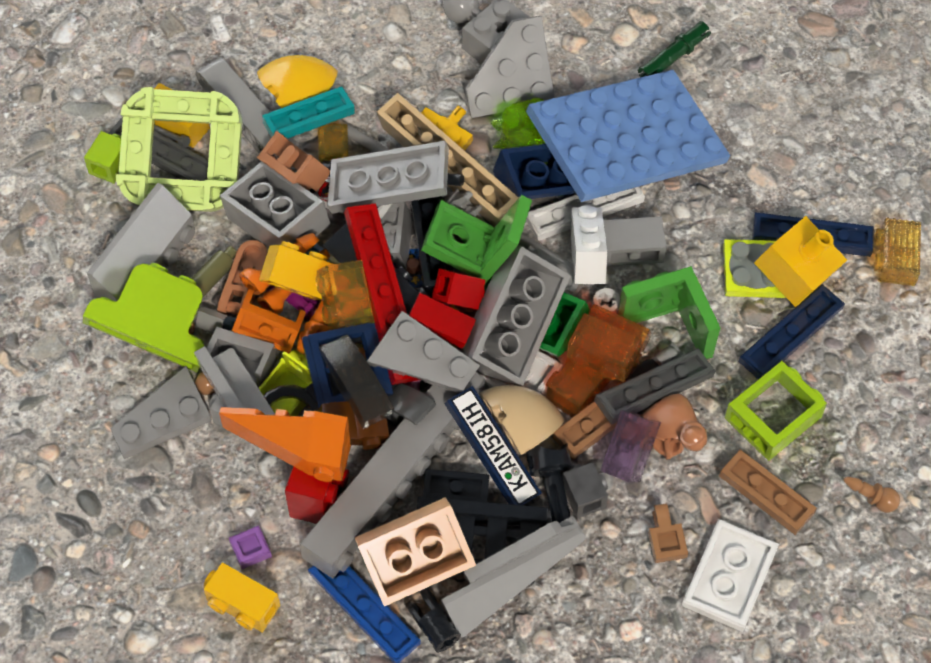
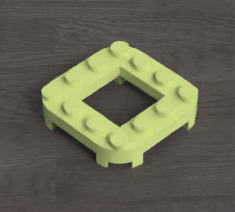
[116,87,242,212]

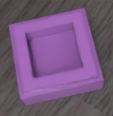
[229,525,272,569]

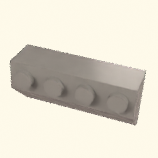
[87,183,195,301]
[459,246,571,386]

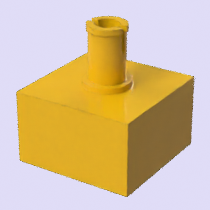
[754,216,847,307]

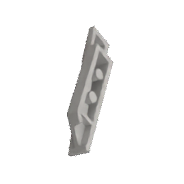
[441,516,585,637]

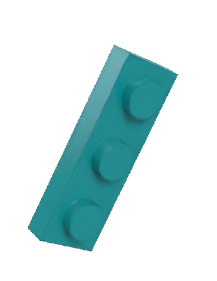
[262,86,355,139]

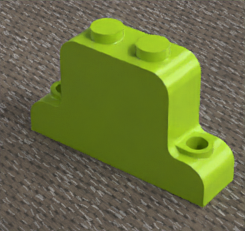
[83,263,204,373]

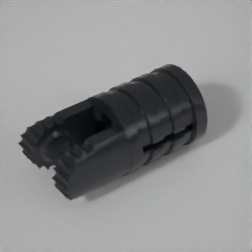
[405,587,461,653]

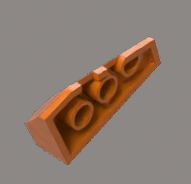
[219,407,351,482]

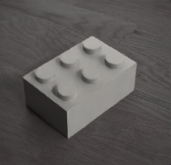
[220,161,330,248]

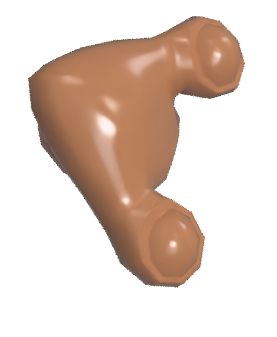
[619,393,707,460]

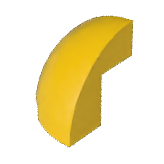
[257,55,338,108]

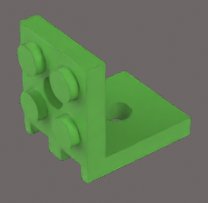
[421,195,532,284]
[617,266,720,359]

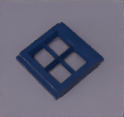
[301,323,393,409]

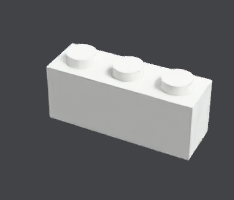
[570,205,607,284]

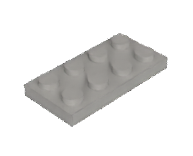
[327,141,449,214]

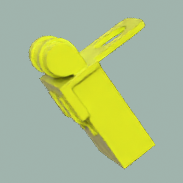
[259,349,312,416]

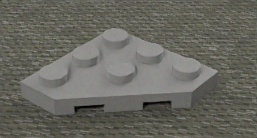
[465,16,554,118]

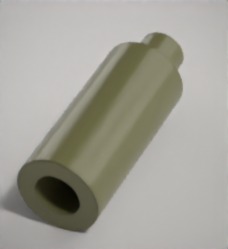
[191,246,237,298]

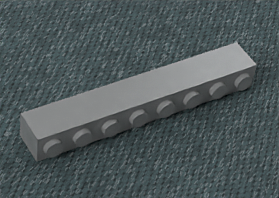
[300,373,485,579]

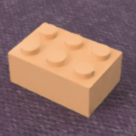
[354,497,476,606]

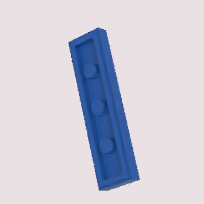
[308,566,421,663]

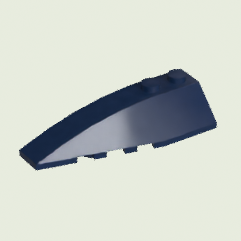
[493,144,576,199]

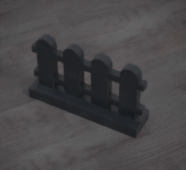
[417,496,548,588]

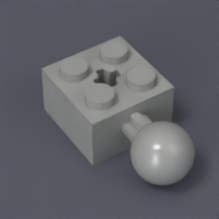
[443,0,529,64]

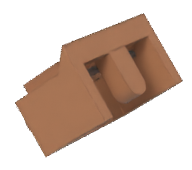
[257,131,330,192]

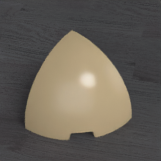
[479,385,564,455]

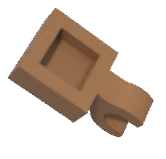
[648,504,688,563]

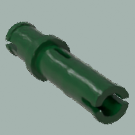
[637,21,711,78]

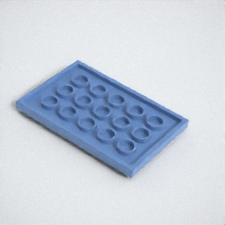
[526,70,730,202]

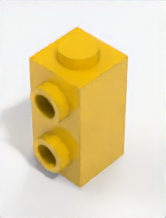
[203,562,280,633]

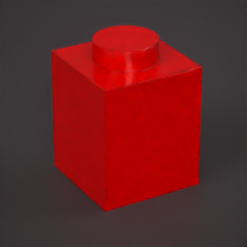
[432,268,486,310]

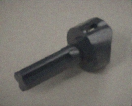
[526,443,572,523]

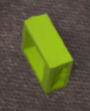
[725,361,827,461]

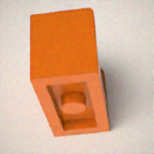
[232,289,306,354]

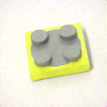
[723,239,786,298]

